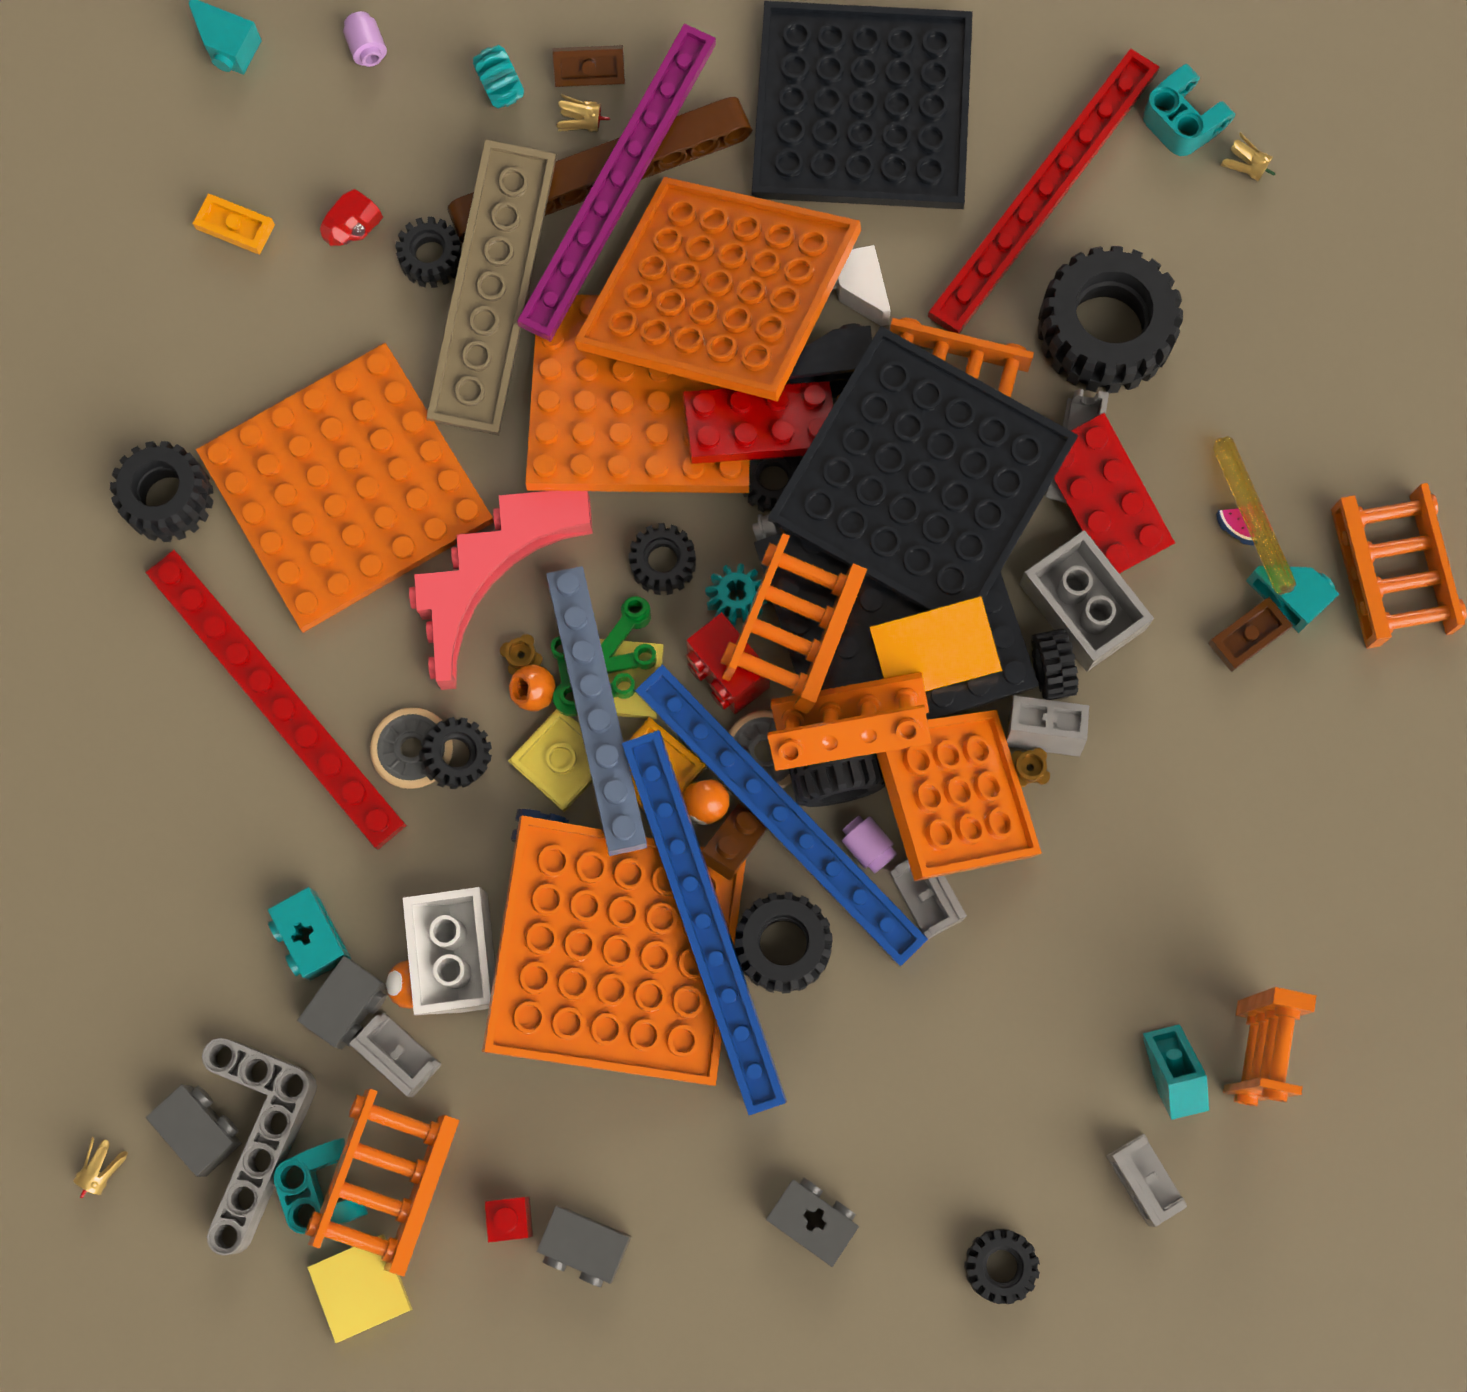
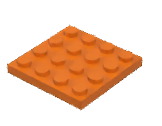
[876,710,1042,881]

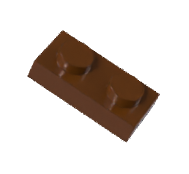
[553,45,625,87]
[1208,597,1293,672]
[702,803,767,880]

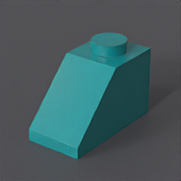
[188,0,262,75]
[1246,566,1339,633]
[1143,1024,1209,1120]

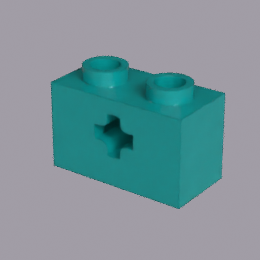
[268,887,351,981]

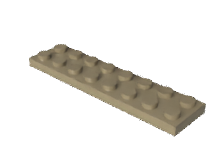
[426,139,556,436]

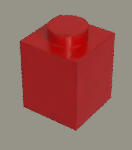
[485,1196,533,1243]

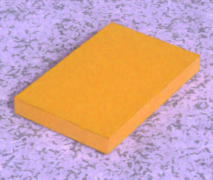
[870,596,1002,691]

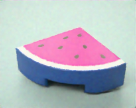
[1216,506,1261,545]

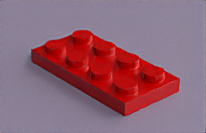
[683,381,833,464]
[1054,412,1175,574]

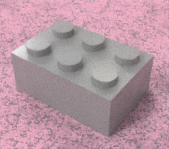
[1019,530,1154,672]

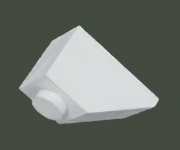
[833,245,891,326]

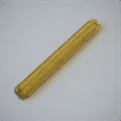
[1213,436,1296,595]

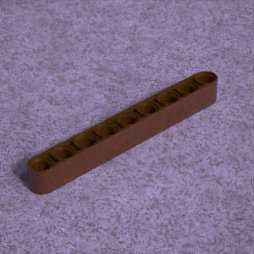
[447,97,753,243]

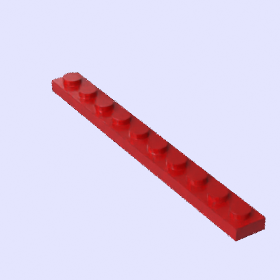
[928,48,1160,334]
[145,550,407,850]

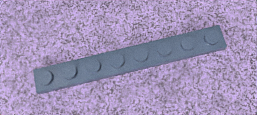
[546,566,647,856]

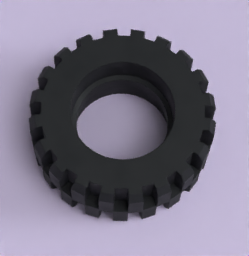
[1037,246,1183,393]

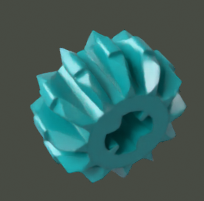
[473,45,524,109]
[705,563,768,627]

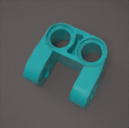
[1143,64,1236,156]
[274,1138,368,1234]

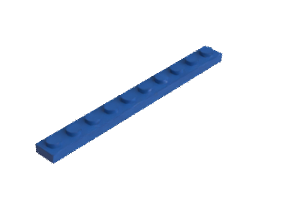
[635,664,928,966]
[622,730,787,1116]

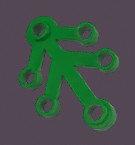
[551,596,657,716]

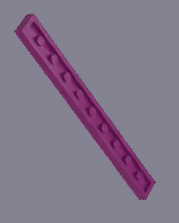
[517,23,716,342]

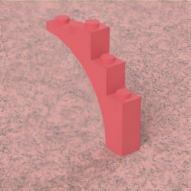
[409,491,593,690]

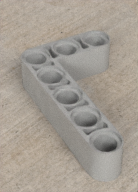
[202,1038,317,1255]

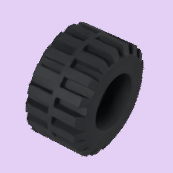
[110,441,214,542]
[789,753,886,807]
[735,892,833,994]

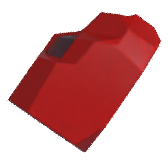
[320,189,383,246]

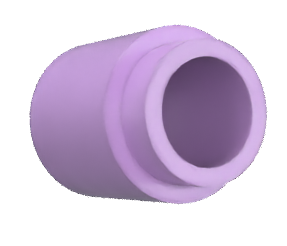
[343,11,387,67]
[842,816,897,874]

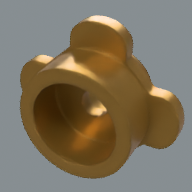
[500,634,543,676]
[1011,748,1050,788]

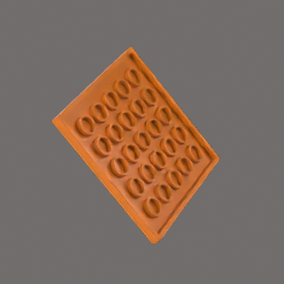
[575,177,861,401]
[525,295,750,493]
[196,342,494,633]
[482,816,746,1086]

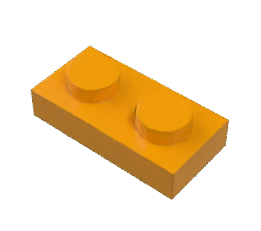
[193,193,275,255]

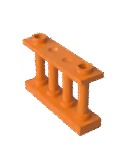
[890,317,1034,398]
[1331,483,1467,649]
[721,533,867,714]
[767,672,931,771]
[1223,987,1317,1106]
[305,1089,460,1277]

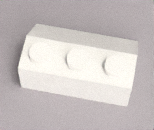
[403,887,495,1015]

